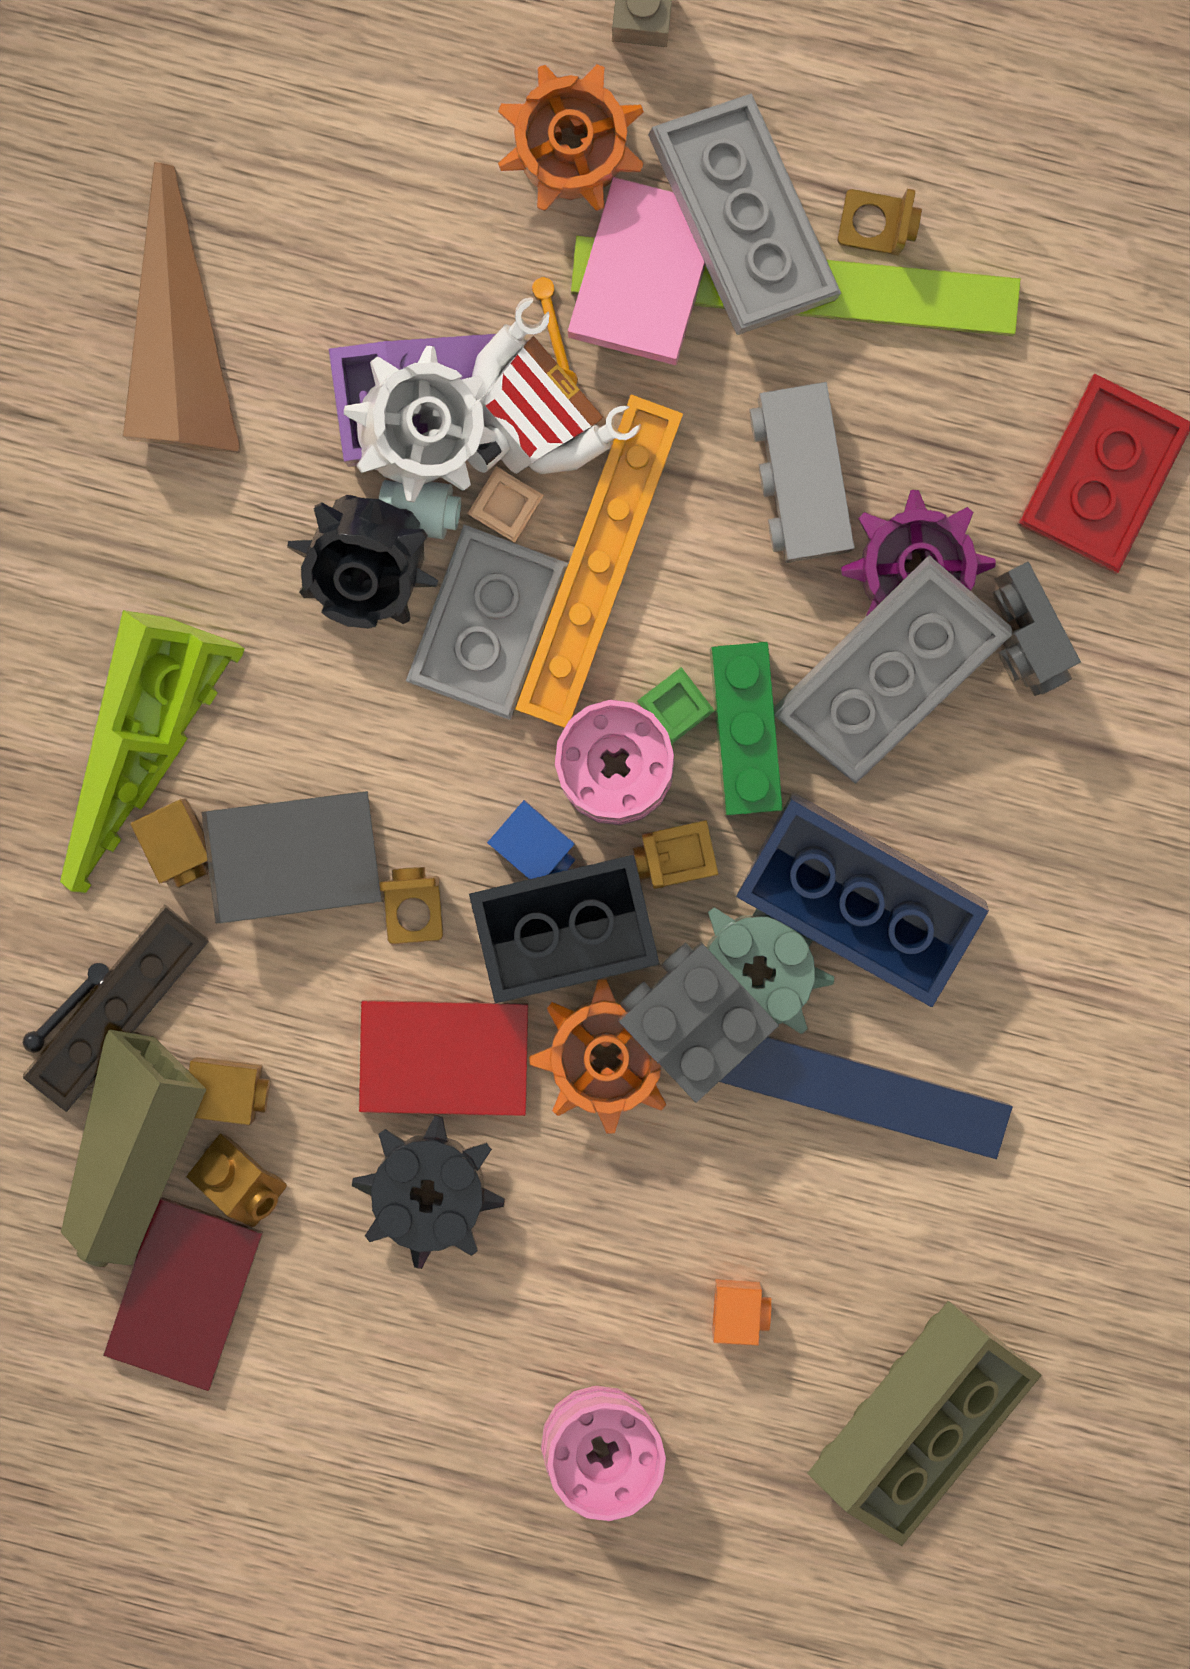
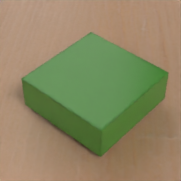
[637,667,715,745]

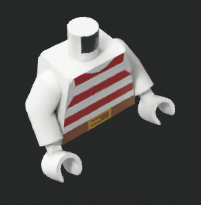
[467,298,641,474]

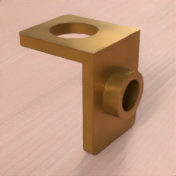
[837,188,922,256]
[379,867,443,944]

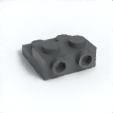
[993,561,1081,696]
[618,942,779,1103]

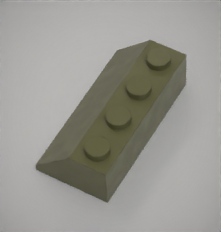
[807,1301,1042,1546]

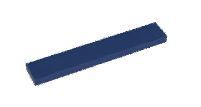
[719,1036,1013,1159]

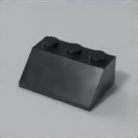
[469,854,660,1004]

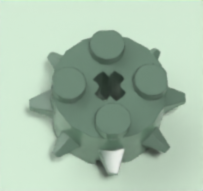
[707,907,834,1034]

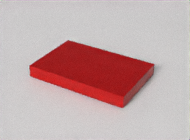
[1017,373,1190,574]
[359,1000,529,1116]

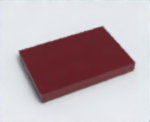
[103,1197,264,1391]

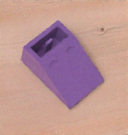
[329,334,496,467]

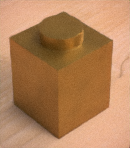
[130,799,208,888]
[189,1057,270,1125]

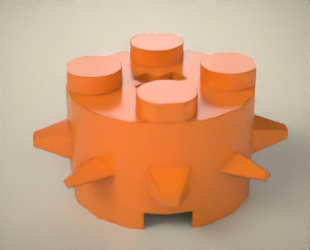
[498,64,644,211]
[529,979,667,1134]

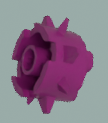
[841,490,996,616]

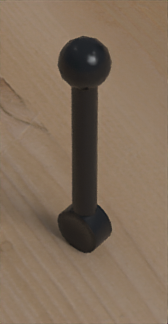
[22,963,110,1053]

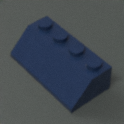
[736,792,989,1007]

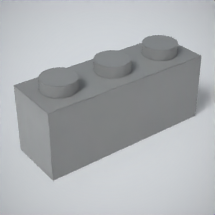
[749,382,855,563]

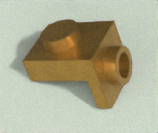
[633,820,719,890]
[186,1133,287,1227]

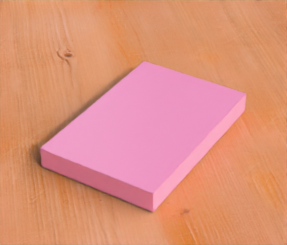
[568,177,705,365]

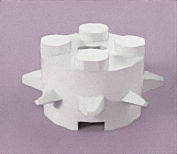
[344,346,497,502]

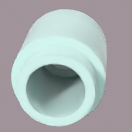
[379,480,461,540]

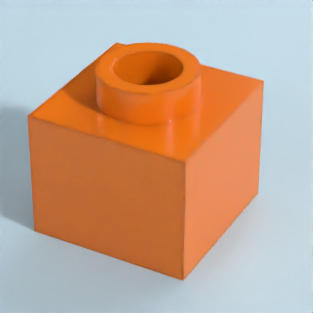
[712,1279,771,1346]

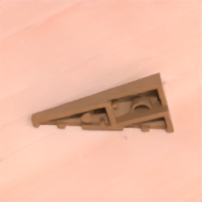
[123,162,240,453]

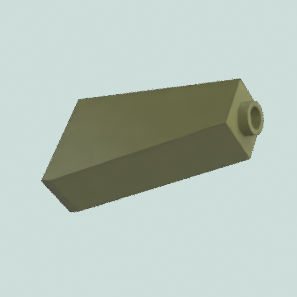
[61,1030,206,1267]

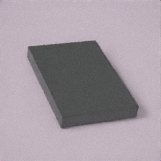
[201,791,382,924]

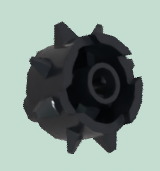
[287,495,438,629]
[352,1116,505,1269]

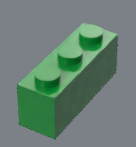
[710,642,783,815]

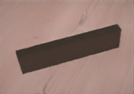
[23,905,209,1112]

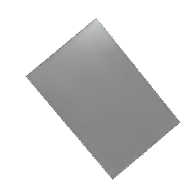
[406,525,568,720]

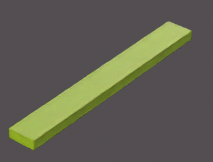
[571,236,1021,336]

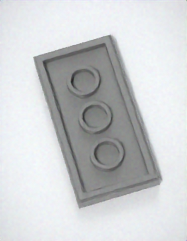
[648,93,841,335]
[774,555,1012,784]

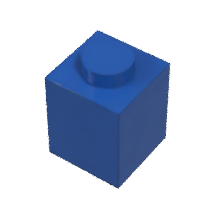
[487,800,576,879]

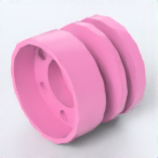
[555,700,674,825]
[541,1386,666,1521]

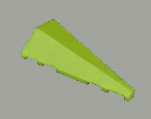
[60,610,245,893]

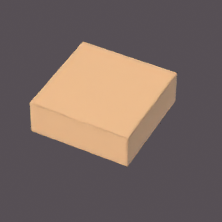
[467,466,544,544]

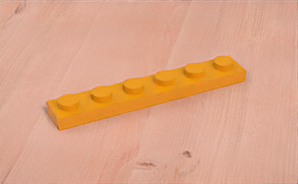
[515,394,683,728]

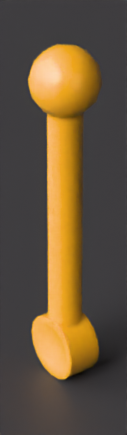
[532,277,578,386]

